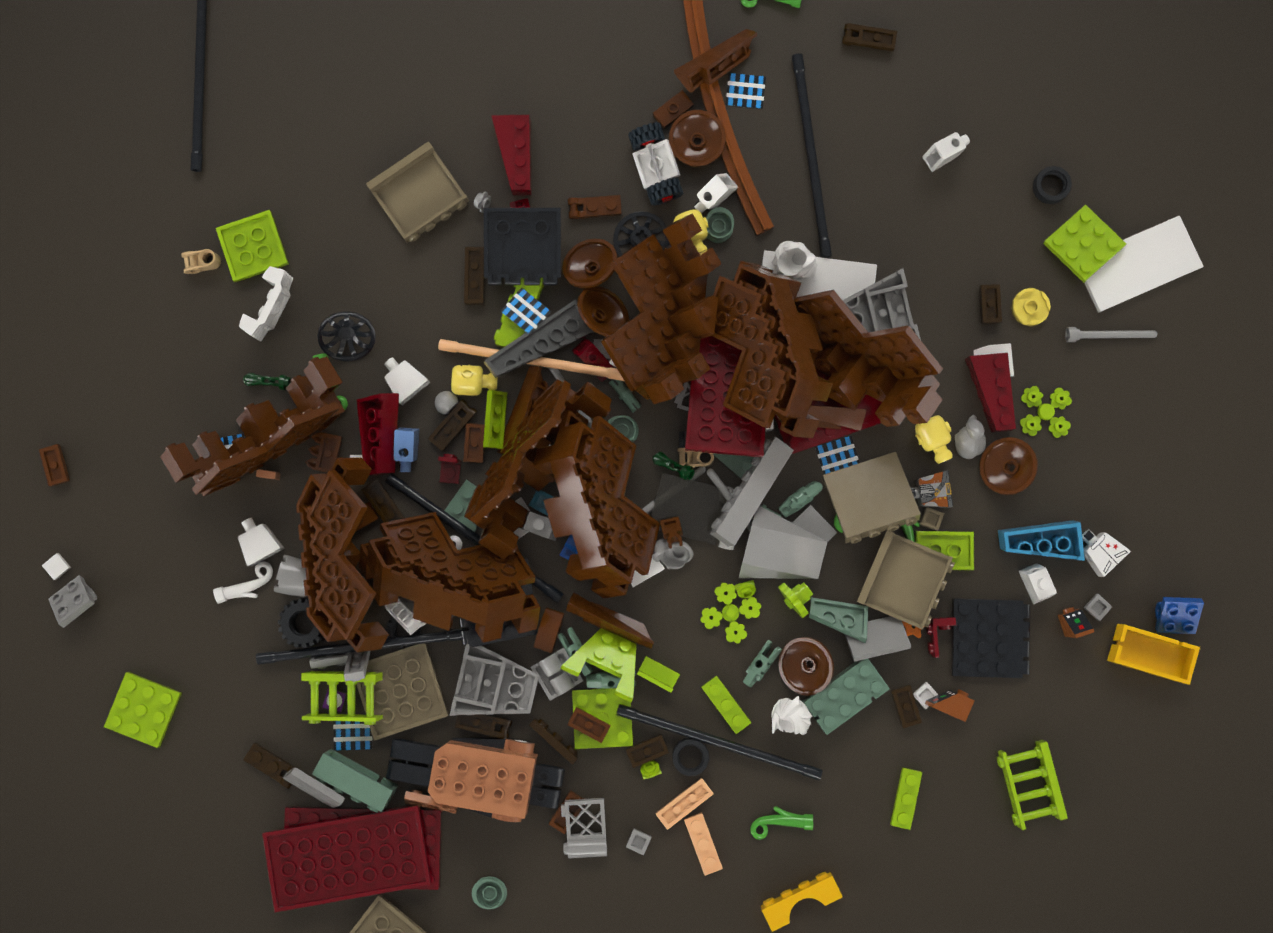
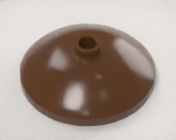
[669,110,726,167]
[562,239,618,288]
[577,286,629,337]
[980,437,1038,495]
[778,637,834,695]

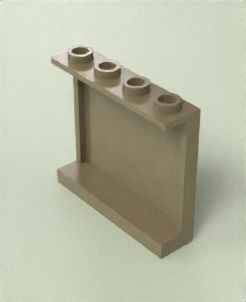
[366,141,469,243]
[822,452,921,544]
[857,530,955,630]

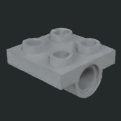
[48,575,97,628]
[530,647,584,701]

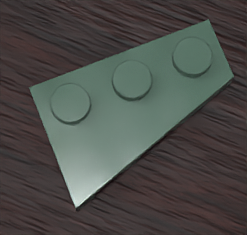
[809,597,868,643]

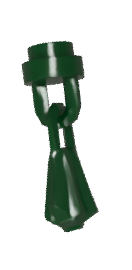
[243,372,291,390]
[653,452,695,480]

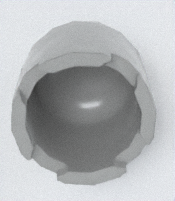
[274,554,308,598]

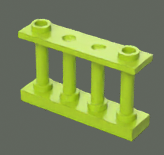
[301,671,383,725]
[997,740,1068,830]

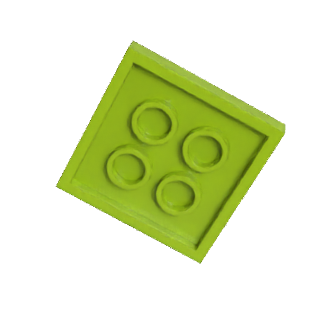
[1043,205,1126,283]
[216,210,289,282]
[104,672,182,748]
[572,688,633,749]

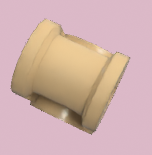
[181,249,221,274]
[677,448,714,468]

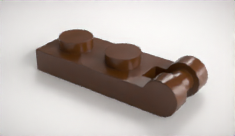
[567,195,622,219]

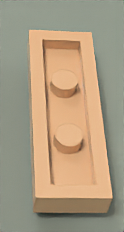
[655,777,714,830]
[684,812,723,876]

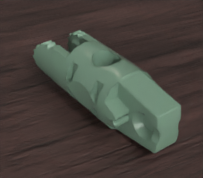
[778,481,823,518]
[557,627,593,676]
[743,640,782,687]
[586,671,636,689]

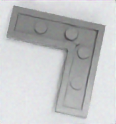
[309,651,371,682]

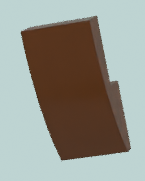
[534,608,564,653]

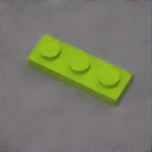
[483,390,507,449]
[701,675,751,734]
[890,767,923,830]

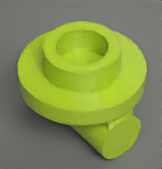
[735,580,756,598]
[640,760,662,780]

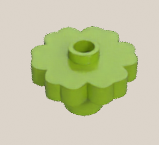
[778,582,813,618]

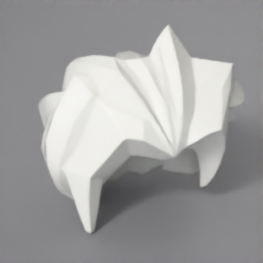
[771,241,818,279]
[771,696,813,735]

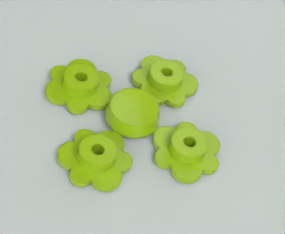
[1020,386,1072,438]
[700,583,761,644]

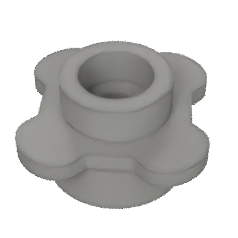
[474,191,491,213]

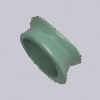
[706,207,734,243]
[608,415,639,442]
[472,876,507,910]

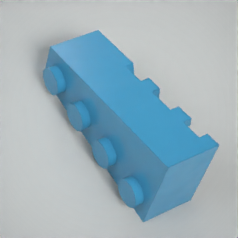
[998,520,1085,561]

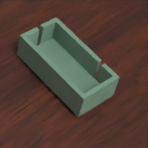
[802,659,890,735]
[312,749,399,812]

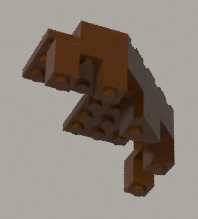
[601,213,722,404]
[712,260,833,438]
[794,289,943,427]
[160,356,345,497]
[464,379,612,560]
[533,410,660,598]
[296,457,389,653]
[359,512,541,643]

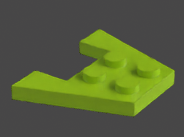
[560,628,636,702]

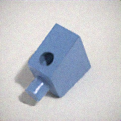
[394,428,420,472]

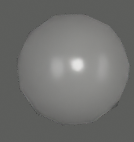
[434,391,459,415]

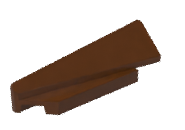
[674,29,757,93]
[497,366,549,454]
[775,405,866,430]
[566,592,654,649]

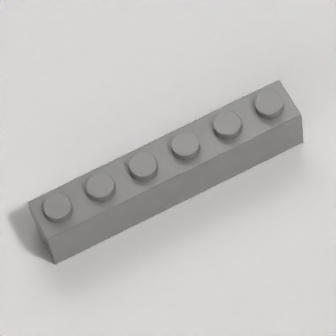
[710,437,794,547]

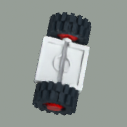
[628,122,683,206]

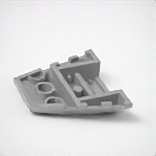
[843,268,921,340]
[739,506,828,579]
[449,644,539,716]

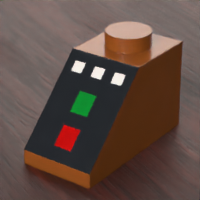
[1058,607,1094,638]
[925,689,975,722]

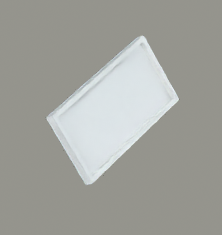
[1085,215,1204,313]
[762,250,877,300]

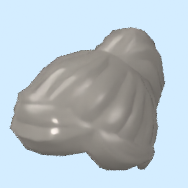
[955,415,986,459]
[652,538,694,569]

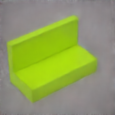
[637,656,680,693]

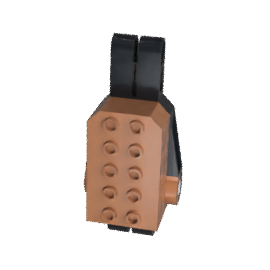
[386,737,565,822]

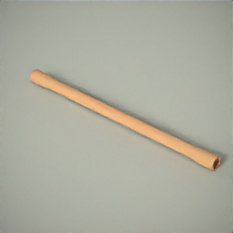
[438,339,624,381]

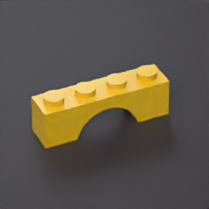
[760,872,843,932]

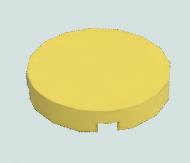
[1011,288,1051,326]

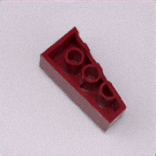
[491,115,532,196]
[965,353,1016,433]
[357,393,399,476]

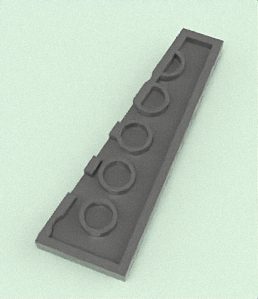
[484,299,595,378]

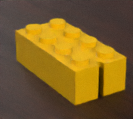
[1107,624,1200,685]

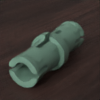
[609,380,642,413]

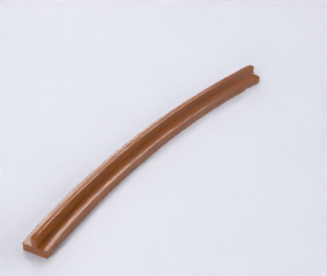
[683,0,774,236]

